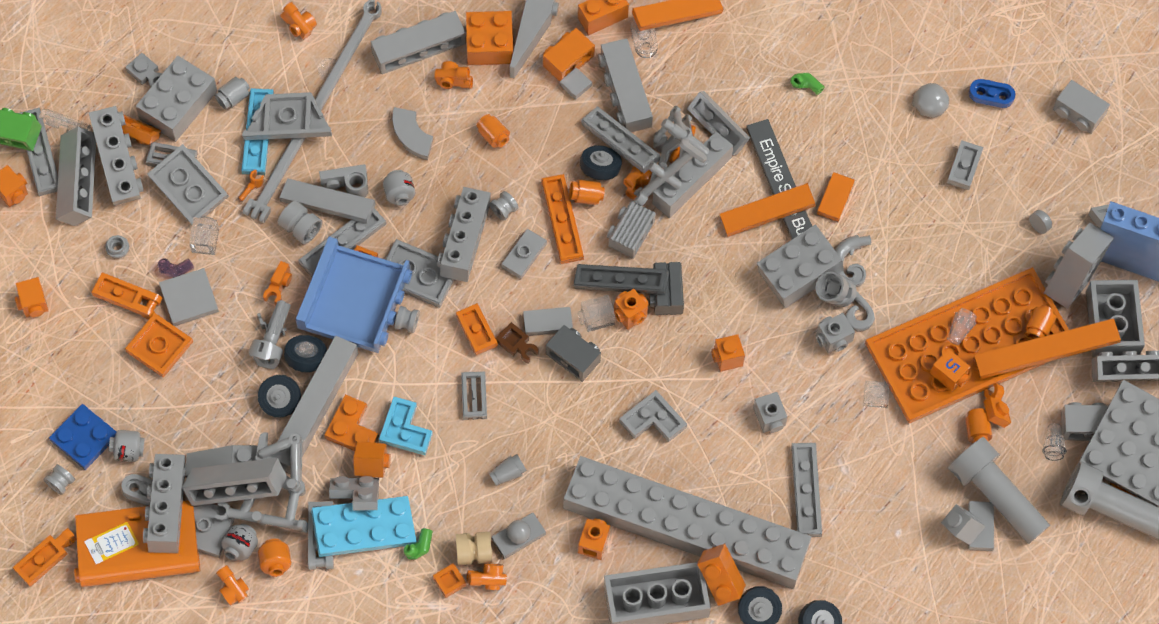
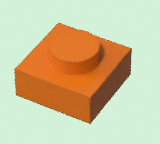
[433,563,467,598]

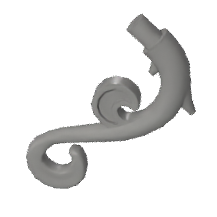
[835,235,875,331]

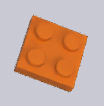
[125,313,193,378]

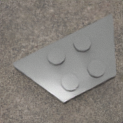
[242,92,332,140]

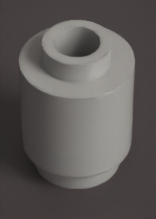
[214,77,250,110]

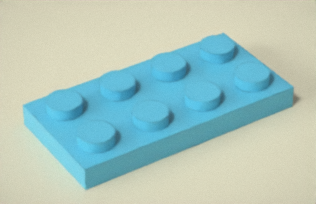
[311,496,417,557]

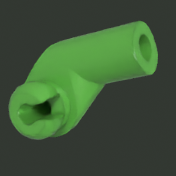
[790,73,825,95]

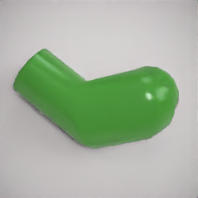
[404,528,433,560]

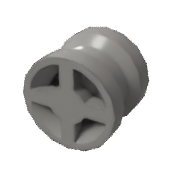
[489,191,519,221]
[395,306,420,333]
[44,465,75,495]

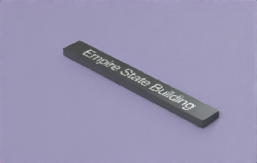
[746,119,812,240]

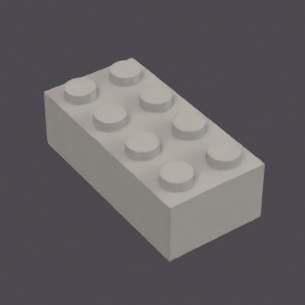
[604,562,711,624]

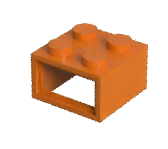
[466,11,513,65]

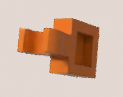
[263,261,292,306]
[983,383,1011,428]

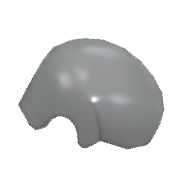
[912,83,949,118]

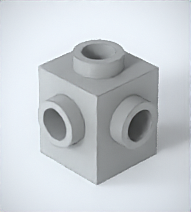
[816,313,855,353]

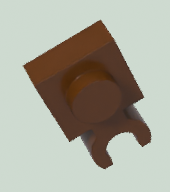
[495,322,539,364]

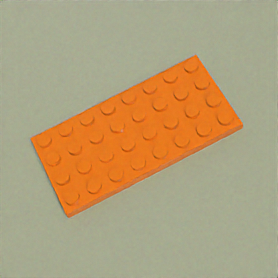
[865,267,1069,423]

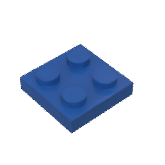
[49,403,117,470]

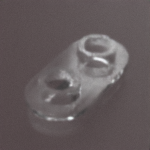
[630,18,658,58]

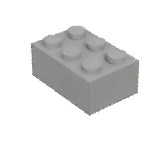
[136,56,217,142]
[1044,223,1114,309]
[757,224,844,308]
[1086,280,1145,357]

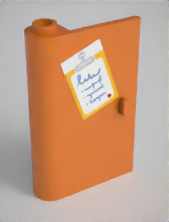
[74,501,201,587]

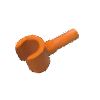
[238,170,264,201]

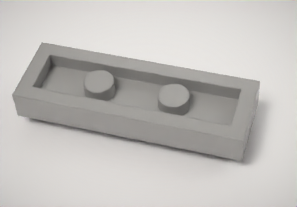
[687,91,750,155]

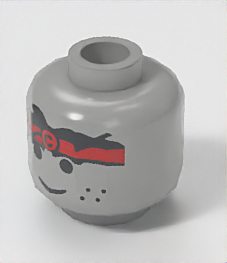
[383,170,415,206]
[109,430,145,462]
[221,524,258,561]

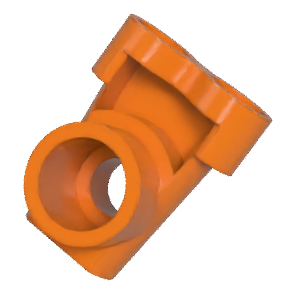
[280,2,317,40]
[435,61,473,89]
[623,166,652,200]
[466,563,507,590]
[216,565,249,606]

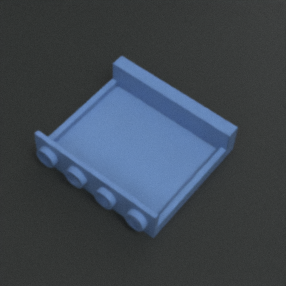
[1100,201,1159,282]
[296,237,413,353]

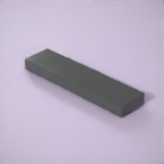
[573,264,669,295]

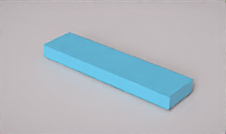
[241,88,274,175]

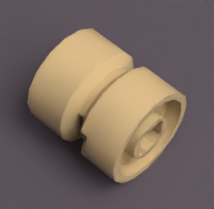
[456,532,492,566]

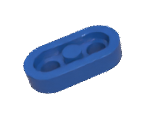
[969,79,1016,108]

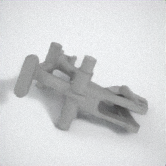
[633,106,709,206]
[215,432,308,533]

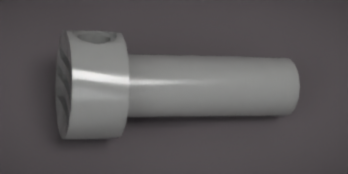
[948,436,1050,544]
[1060,461,1159,540]

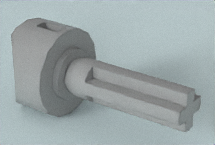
[249,300,291,369]

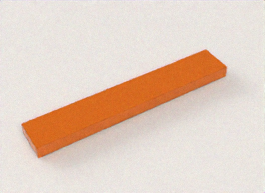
[974,318,1121,379]

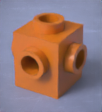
[613,289,649,330]

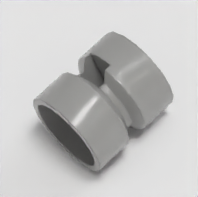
[278,201,323,244]
[815,271,857,307]

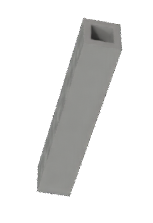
[272,335,358,474]

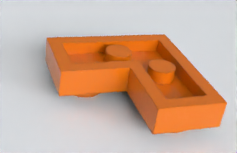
[324,394,379,451]

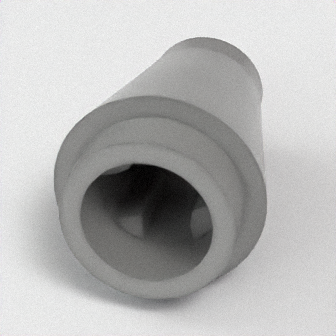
[489,454,527,486]

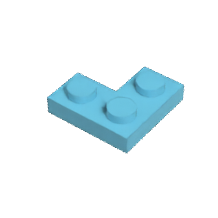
[379,397,433,456]

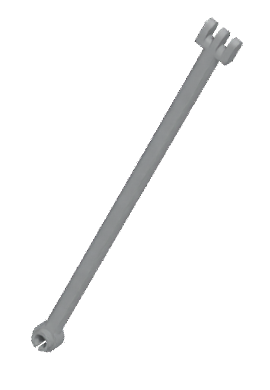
[243,0,382,223]

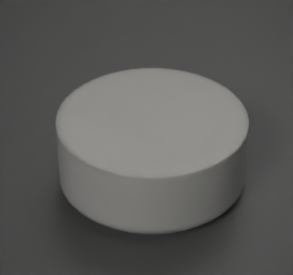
[1029,210,1052,234]

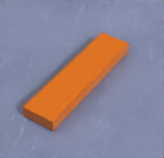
[632,0,724,31]
[541,174,584,264]
[720,183,816,237]

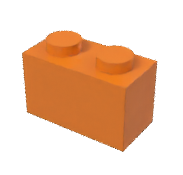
[578,0,629,36]
[543,28,595,82]
[697,543,746,606]

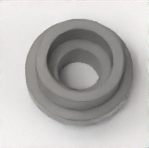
[105,235,129,258]

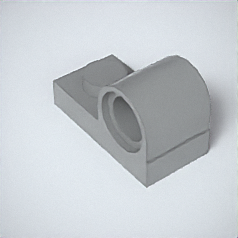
[319,164,368,197]

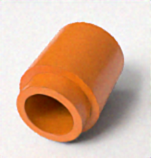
[476,114,510,148]
[569,179,605,205]
[1025,305,1056,340]
[966,408,992,443]

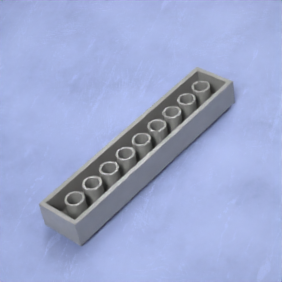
[563,456,812,590]

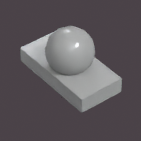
[492,513,546,559]

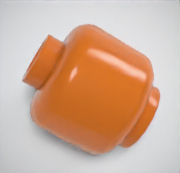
[258,538,292,577]

